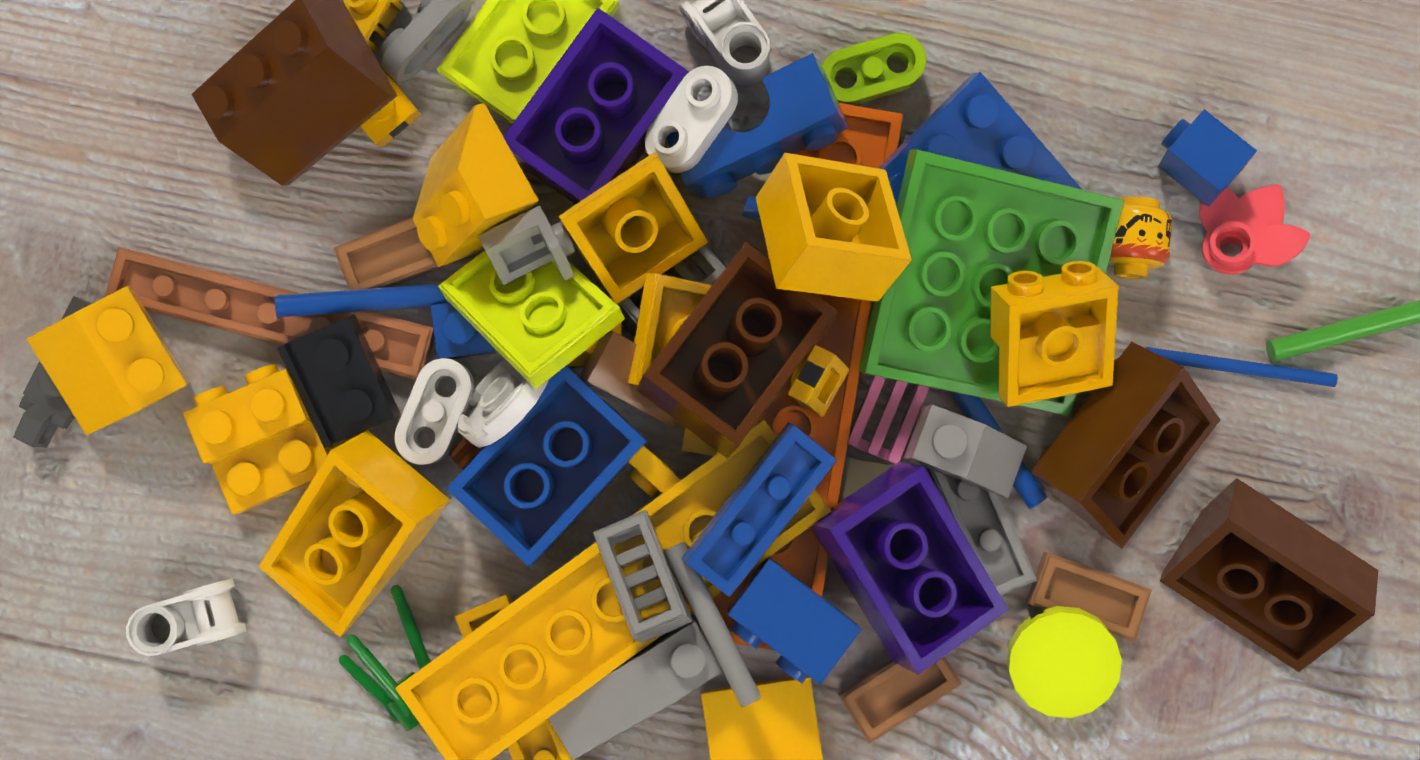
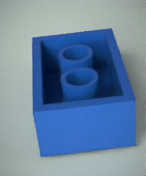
[446,366,649,567]

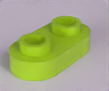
[822,33,926,105]

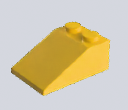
[258,430,450,637]

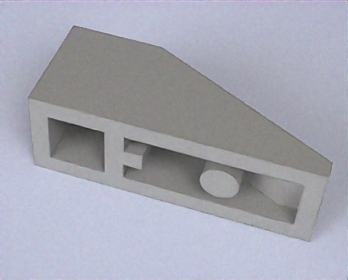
[548,621,723,760]

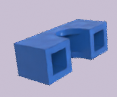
[666,53,849,198]

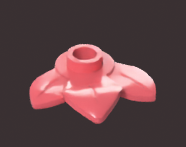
[1199,184,1311,275]

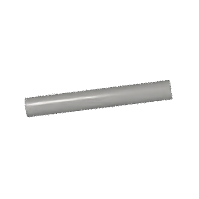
[664,541,761,707]

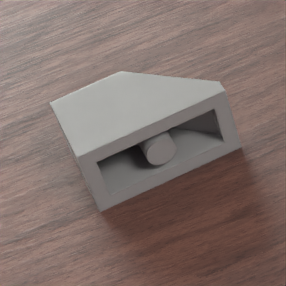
[903,404,1027,498]

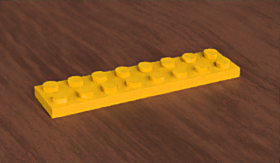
[395,420,831,760]

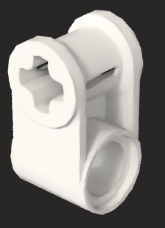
[679,0,770,86]
[126,578,247,656]

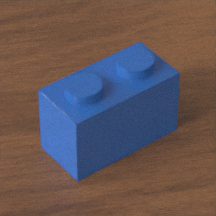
[727,557,862,685]

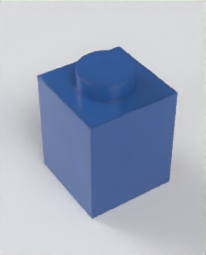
[1158,109,1257,207]

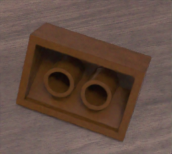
[192,0,398,186]
[1031,341,1220,549]
[1160,478,1379,672]

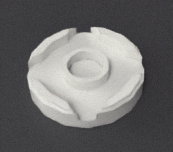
[458,359,548,448]

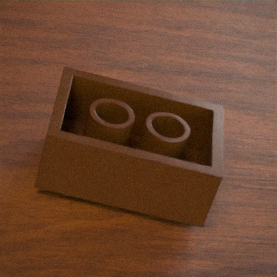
[636,242,838,458]

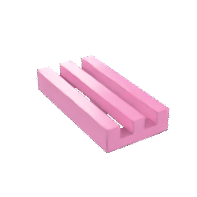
[848,375,930,465]

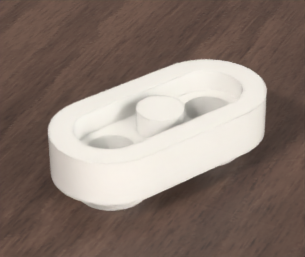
[645,66,738,173]
[395,358,475,465]

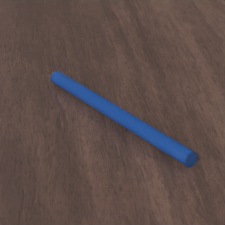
[1146,347,1338,387]

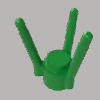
[339,585,430,731]

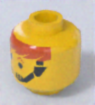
[1108,196,1173,279]

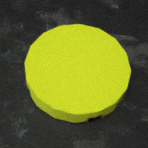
[1007,606,1122,718]

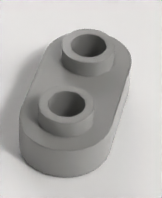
[381,0,472,83]

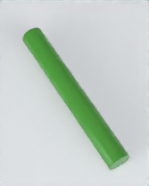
[1266,300,1420,362]

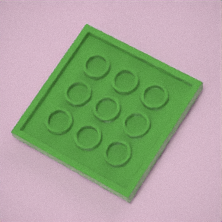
[858,149,1124,416]

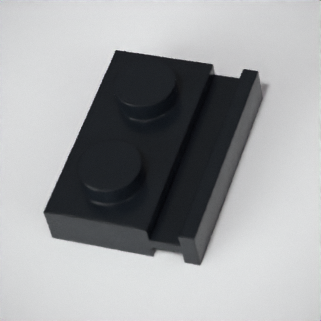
[277,314,401,448]

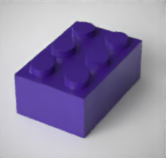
[503,8,689,205]
[811,462,1009,675]

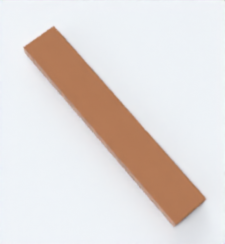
[105,247,435,380]

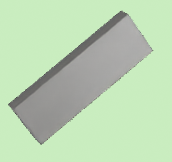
[927,468,1038,596]

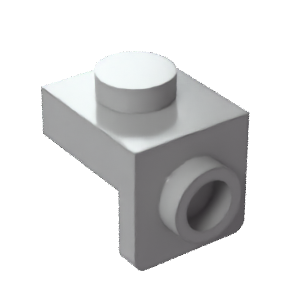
[478,206,575,285]

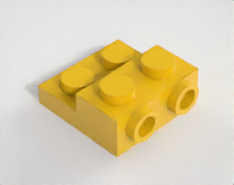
[990,261,1119,407]
[183,364,331,515]

